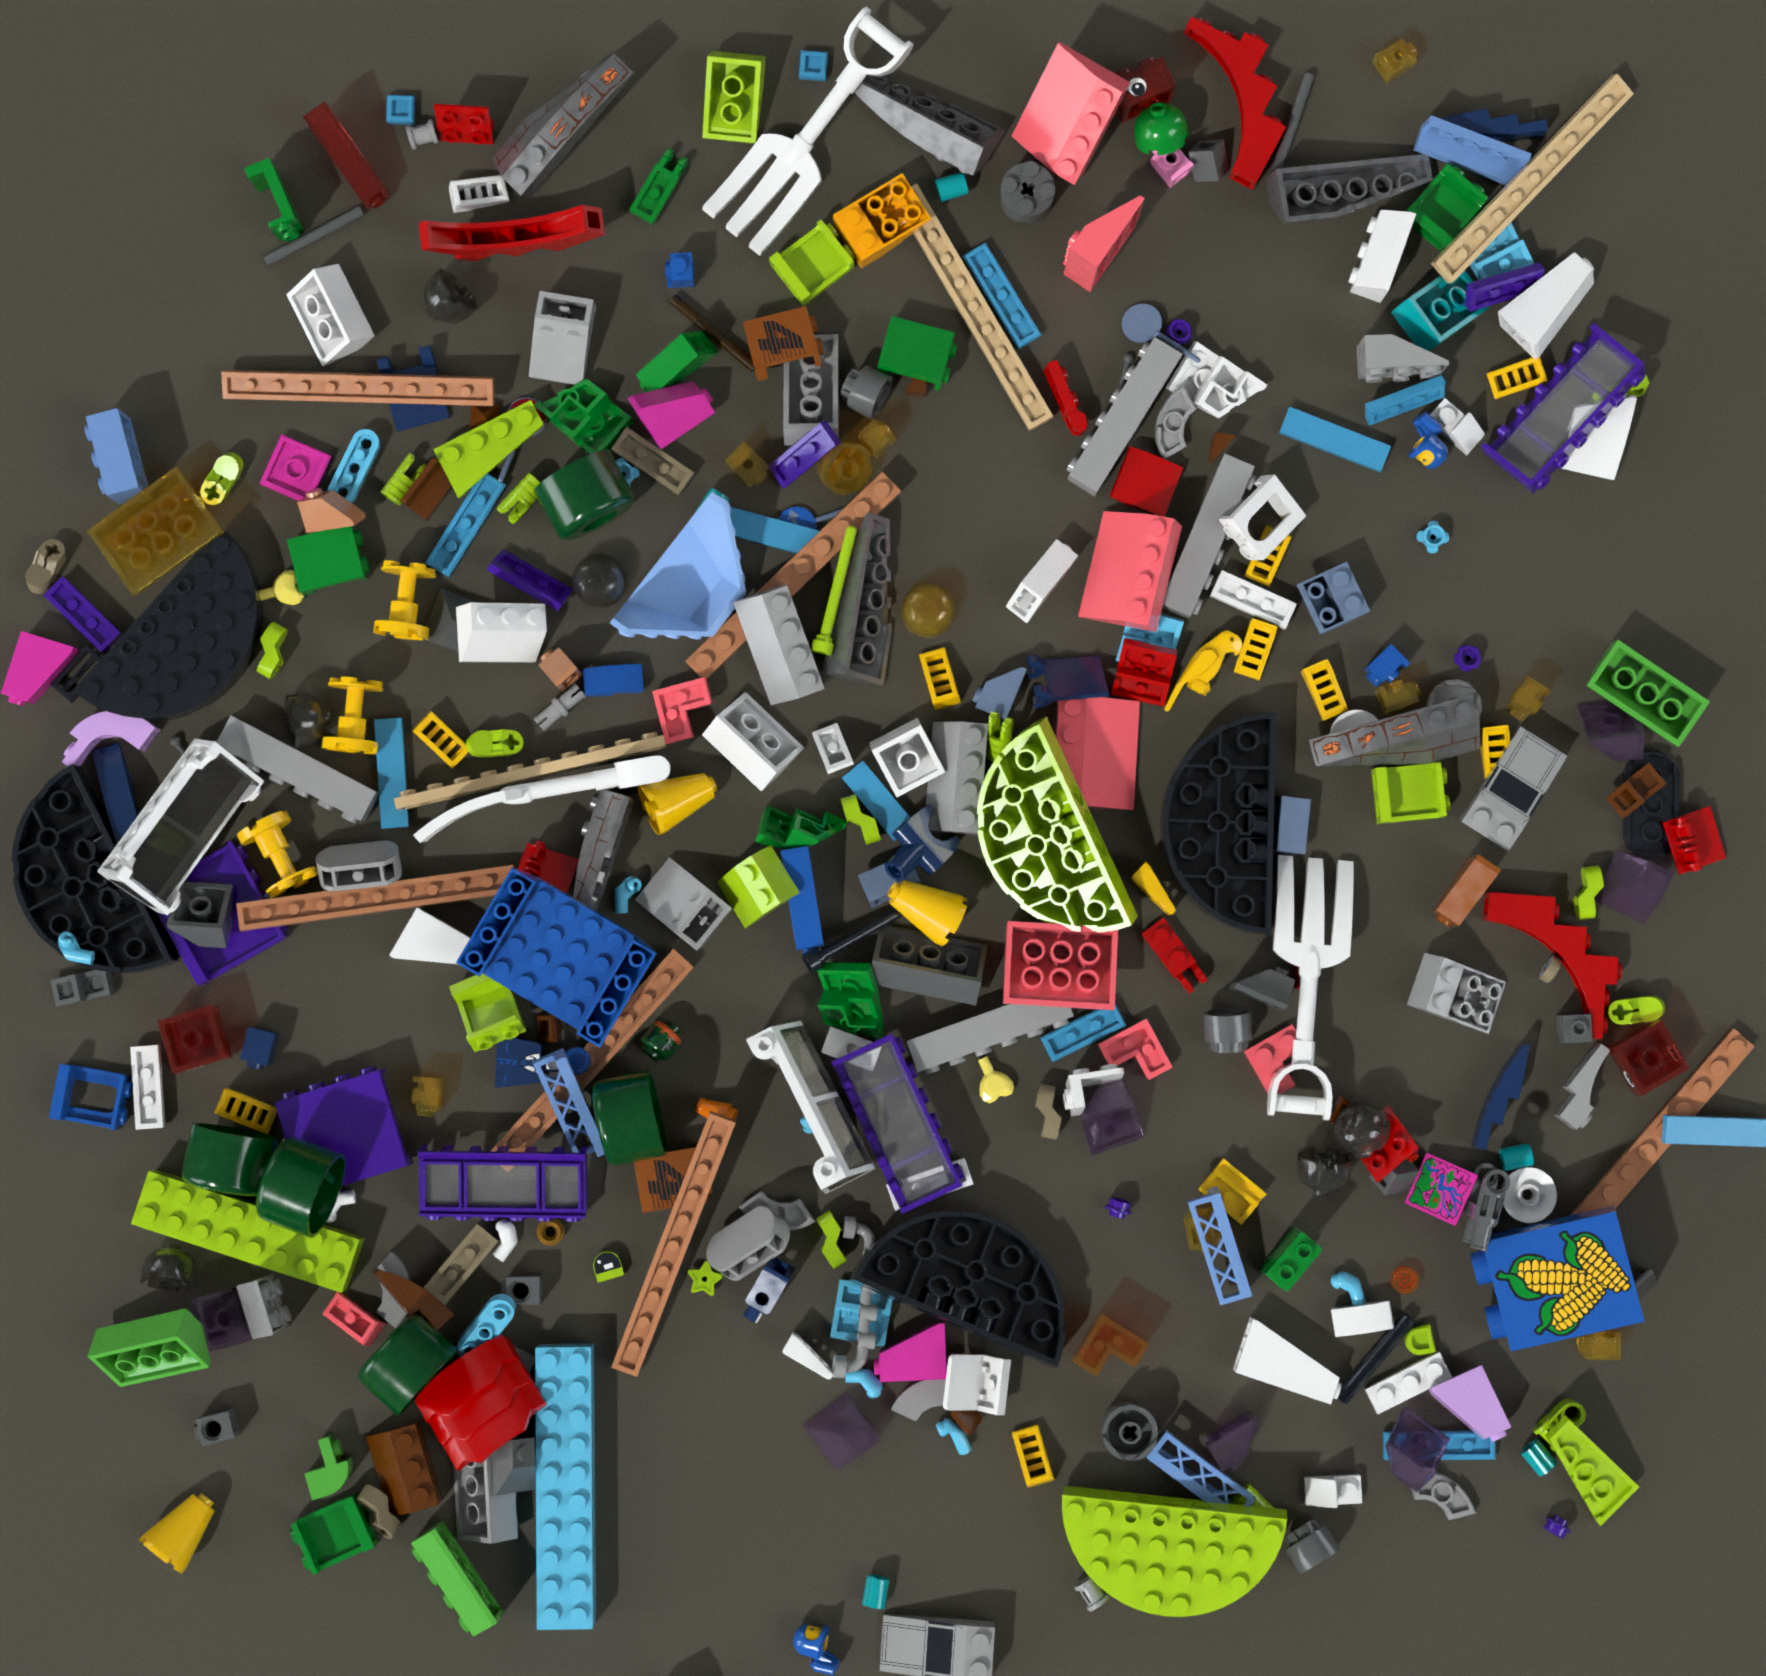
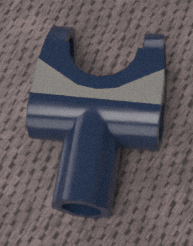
[884,804,961,882]

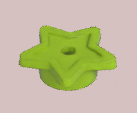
[688,1260,723,1296]

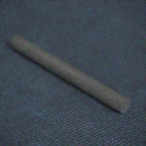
[1270,73,1314,174]
[263,206,364,266]

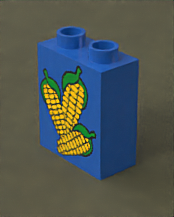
[1470,1205,1645,1351]

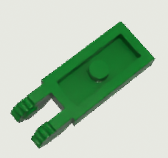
[629,147,689,226]

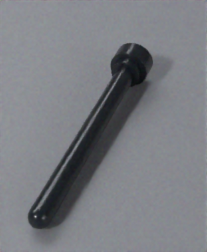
[801,908,903,974]

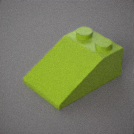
[702,51,766,143]
[717,845,800,929]

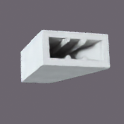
[1006,539,1078,623]
[389,908,470,964]

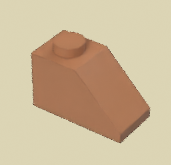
[297,488,366,533]
[538,647,583,693]

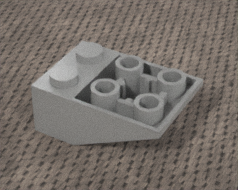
[529,291,596,385]
[1357,334,1449,383]
[635,857,733,952]
[1407,953,1506,1034]
[236,1274,291,1339]

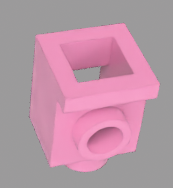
[1150,149,1194,188]

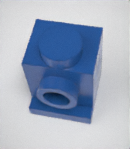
[665,252,695,288]
[1364,644,1410,687]

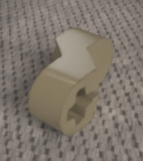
[25,539,66,594]
[1035,1083,1061,1140]
[356,1485,401,1539]

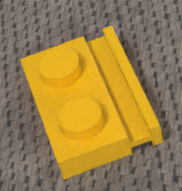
[1198,1158,1266,1225]

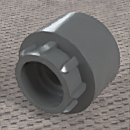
[840,365,892,420]
[1203,1008,1252,1053]
[1285,1519,1340,1574]

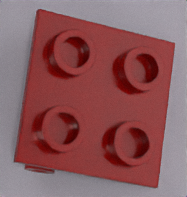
[434,104,494,145]
[1663,806,1726,875]
[518,841,579,894]
[1348,1105,1419,1183]

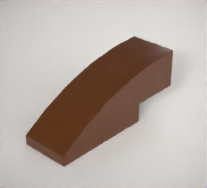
[372,1268,454,1330]

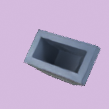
[972,667,1027,722]

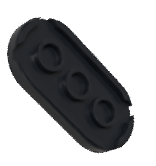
[1622,750,1680,860]

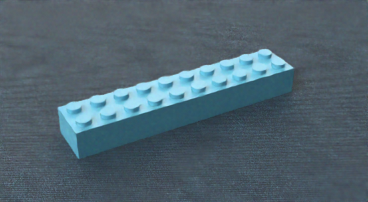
[535,1344,596,1630]

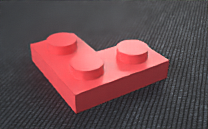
[652,677,713,745]
[1097,1019,1173,1080]
[1243,1024,1296,1094]

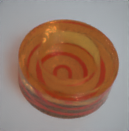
[1390,1266,1419,1295]

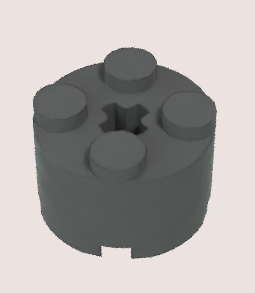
[1000,161,1055,224]
[1100,1400,1158,1461]

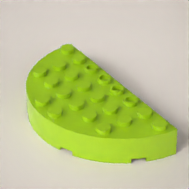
[977,717,1138,932]
[1062,1485,1287,1617]

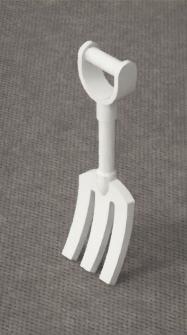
[702,6,914,256]
[413,756,671,843]
[1267,855,1354,1120]

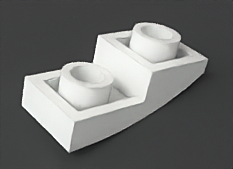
[1331,1300,1394,1337]

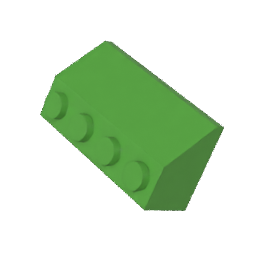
[1586,640,1710,747]
[87,1308,211,1387]
[411,1520,504,1636]

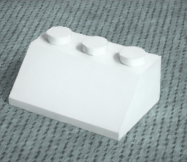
[1348,210,1416,303]
[287,264,375,367]
[456,602,547,663]
[702,692,804,791]

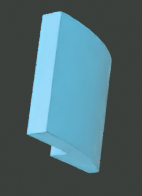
[1470,222,1534,280]
[1116,613,1184,662]
[830,1279,892,1347]

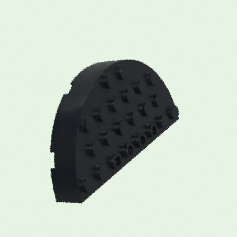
[74,527,263,721]
[1160,713,1276,935]
[12,764,179,973]
[848,1211,1065,1368]

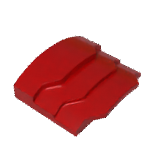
[414,1335,547,1471]

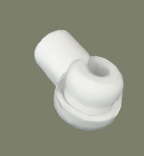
[326,1189,356,1223]
[493,1219,518,1262]

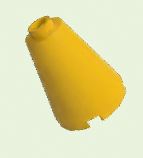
[637,773,717,835]
[887,880,967,946]
[139,1493,215,1574]

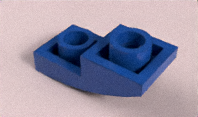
[583,664,644,696]

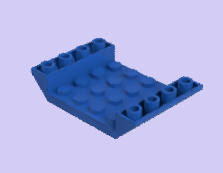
[456,867,657,1048]

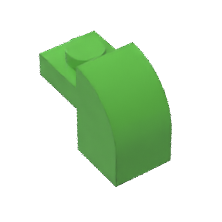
[304,1433,353,1500]

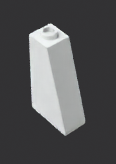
[1498,252,1594,360]
[1233,1317,1341,1404]

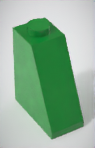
[636,331,719,392]

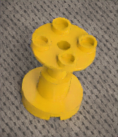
[373,560,436,640]
[322,677,384,754]
[237,810,318,898]

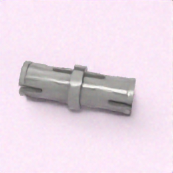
[533,683,586,732]

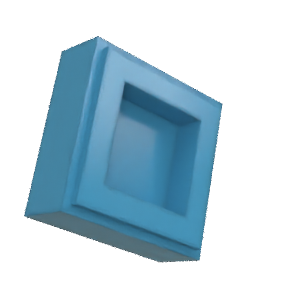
[799,50,828,81]
[386,95,415,125]

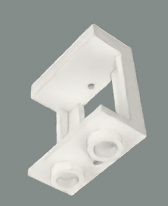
[1218,474,1306,560]

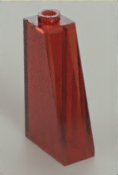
[303,101,390,210]

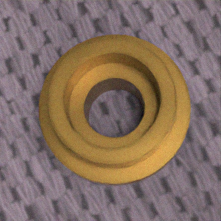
[537,1218,565,1246]

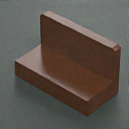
[401,457,453,521]

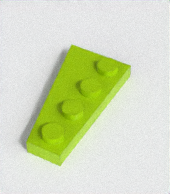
[433,400,544,499]
[1546,1416,1639,1526]

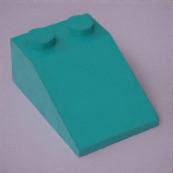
[1391,270,1491,351]

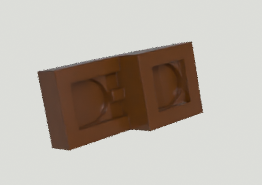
[1605,762,1666,819]

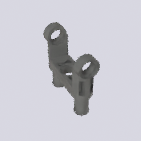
[1461,1162,1510,1252]

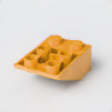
[832,173,931,269]

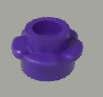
[1166,319,1192,345]
[1454,645,1481,672]
[1105,1197,1131,1219]
[1544,1515,1571,1539]

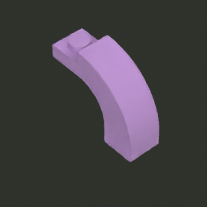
[62,711,161,766]

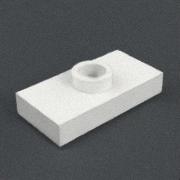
[821,1026,882,1071]

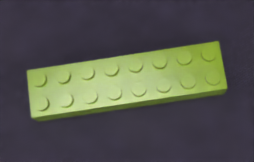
[131,1169,365,1293]

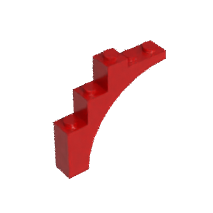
[1184,16,1286,191]
[419,205,605,262]
[1483,892,1622,1039]

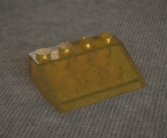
[87,467,223,597]

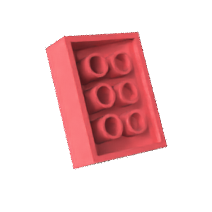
[1012,42,1130,185]
[1063,196,1145,292]
[1078,511,1182,632]
[1055,697,1140,811]
[1003,921,1118,1010]

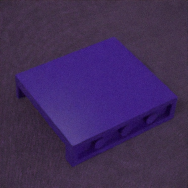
[144,840,289,986]
[275,1066,414,1186]

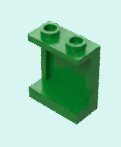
[244,158,305,242]
[1406,164,1489,252]
[877,316,958,391]
[287,526,370,596]
[1258,1227,1322,1291]
[290,1492,379,1575]

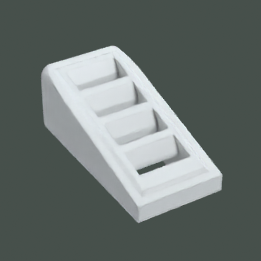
[449,175,509,213]
[782,1331,832,1380]

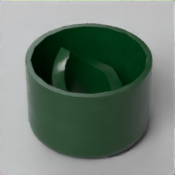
[534,449,635,540]
[592,1069,667,1166]
[182,1123,280,1196]
[256,1137,346,1238]
[358,1314,458,1417]

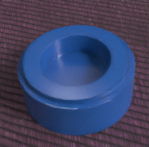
[566,1047,591,1075]

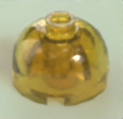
[817,439,873,496]
[901,583,955,638]

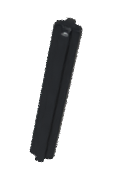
[1338,1313,1415,1404]

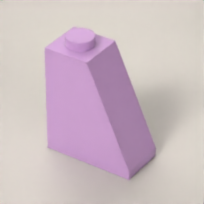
[1429,1365,1511,1442]

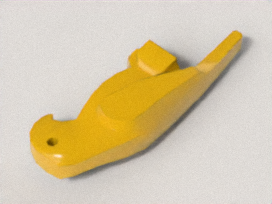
[1164,630,1242,712]

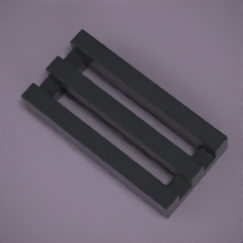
[50,643,103,703]

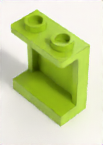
[769,220,855,307]
[1371,762,1450,824]
[449,974,526,1052]

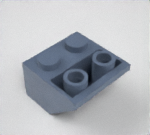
[1297,562,1370,635]

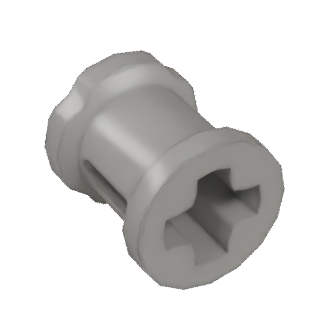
[406,119,439,150]
[1074,1576,1110,1612]

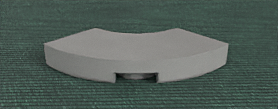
[1155,385,1197,459]
[739,1191,815,1231]
[377,1251,410,1328]
[891,1379,946,1421]
[1407,1470,1476,1520]

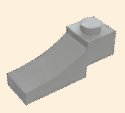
[1554,1043,1610,1130]

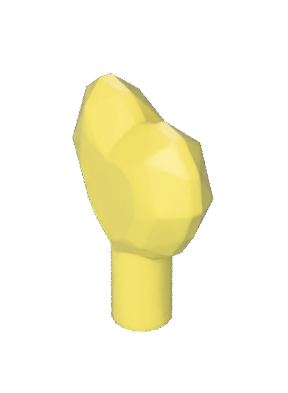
[259,570,304,605]
[978,1056,1014,1103]

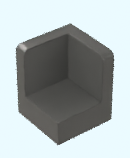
[1188,139,1229,182]
[1369,1159,1420,1196]

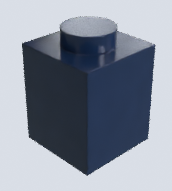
[240,1027,280,1070]

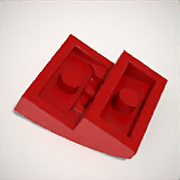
[1109,446,1183,517]
[1111,638,1178,707]

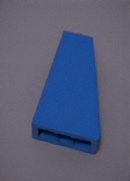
[780,846,824,954]

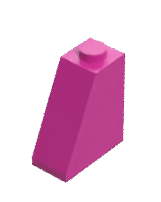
[627,381,715,449]
[1,631,80,707]
[874,1321,947,1382]

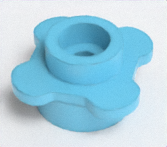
[616,458,640,487]
[1416,521,1449,554]

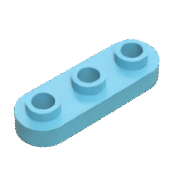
[328,429,381,503]
[457,1294,516,1357]

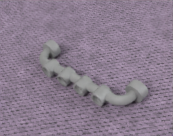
[832,1216,877,1378]

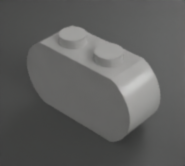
[315,840,402,892]
[706,1206,790,1281]

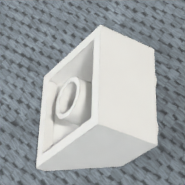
[869,718,945,797]

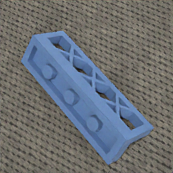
[1413,115,1531,185]
[532,1048,604,1157]
[1187,1186,1252,1306]
[1146,1430,1256,1506]

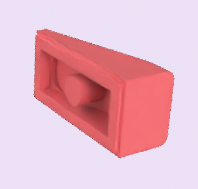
[322,1292,386,1346]

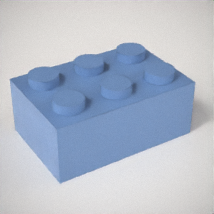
[84,408,151,505]

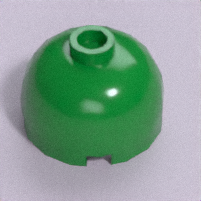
[1134,102,1189,155]

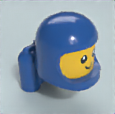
[1408,412,1448,469]
[793,1623,840,1676]

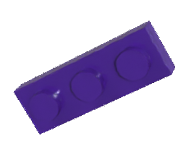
[1465,263,1545,312]
[768,420,841,489]
[488,549,573,611]
[43,576,123,653]

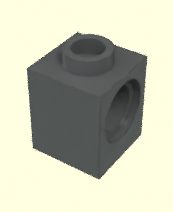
[1556,1014,1593,1043]
[501,1275,543,1305]
[194,1407,240,1447]

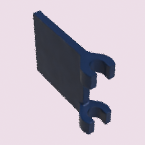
[376,346,450,432]
[1026,655,1109,708]

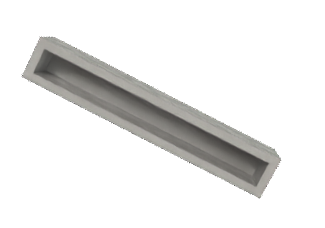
[1066,337,1183,497]
[1162,454,1256,620]
[216,716,379,824]
[906,1004,1074,1075]

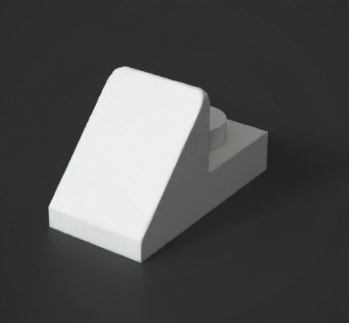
[1430,398,1485,456]
[812,723,854,774]
[1304,1474,1362,1508]

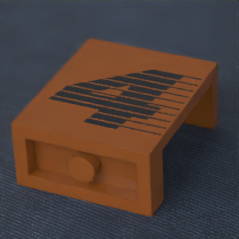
[743,306,824,381]
[634,1146,714,1213]

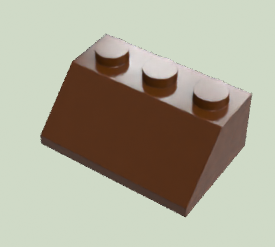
[366,1420,443,1516]

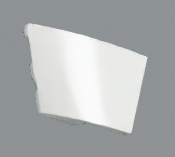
[1166,342,1267,418]
[1561,395,1637,480]

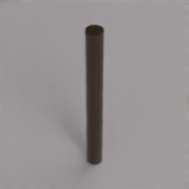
[669,295,755,372]

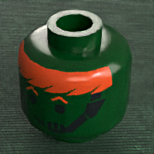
[641,1021,682,1062]

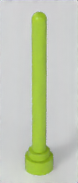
[810,525,857,656]

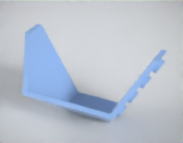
[610,492,747,640]

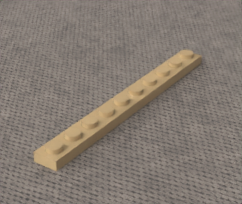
[1431,74,1634,283]
[911,183,1053,432]
[394,732,666,811]

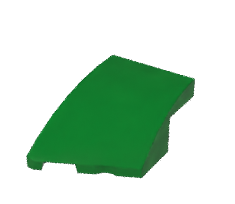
[534,379,634,454]
[755,805,848,849]
[817,962,884,1042]

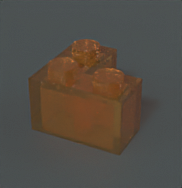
[1071,1312,1149,1377]

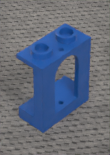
[49,1063,133,1130]

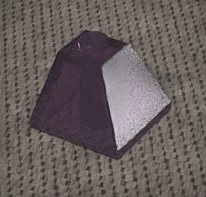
[1577,701,1645,762]
[1594,851,1674,924]
[1080,1079,1144,1156]
[189,1287,254,1353]
[803,1392,881,1470]
[1385,1406,1450,1492]
[1202,1411,1258,1472]

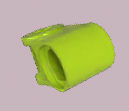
[1532,1398,1586,1451]

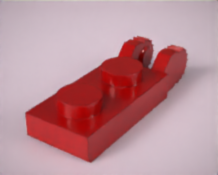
[1043,360,1088,437]
[1141,917,1208,994]

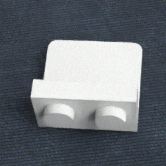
[1063,1064,1124,1116]
[943,1354,1011,1415]

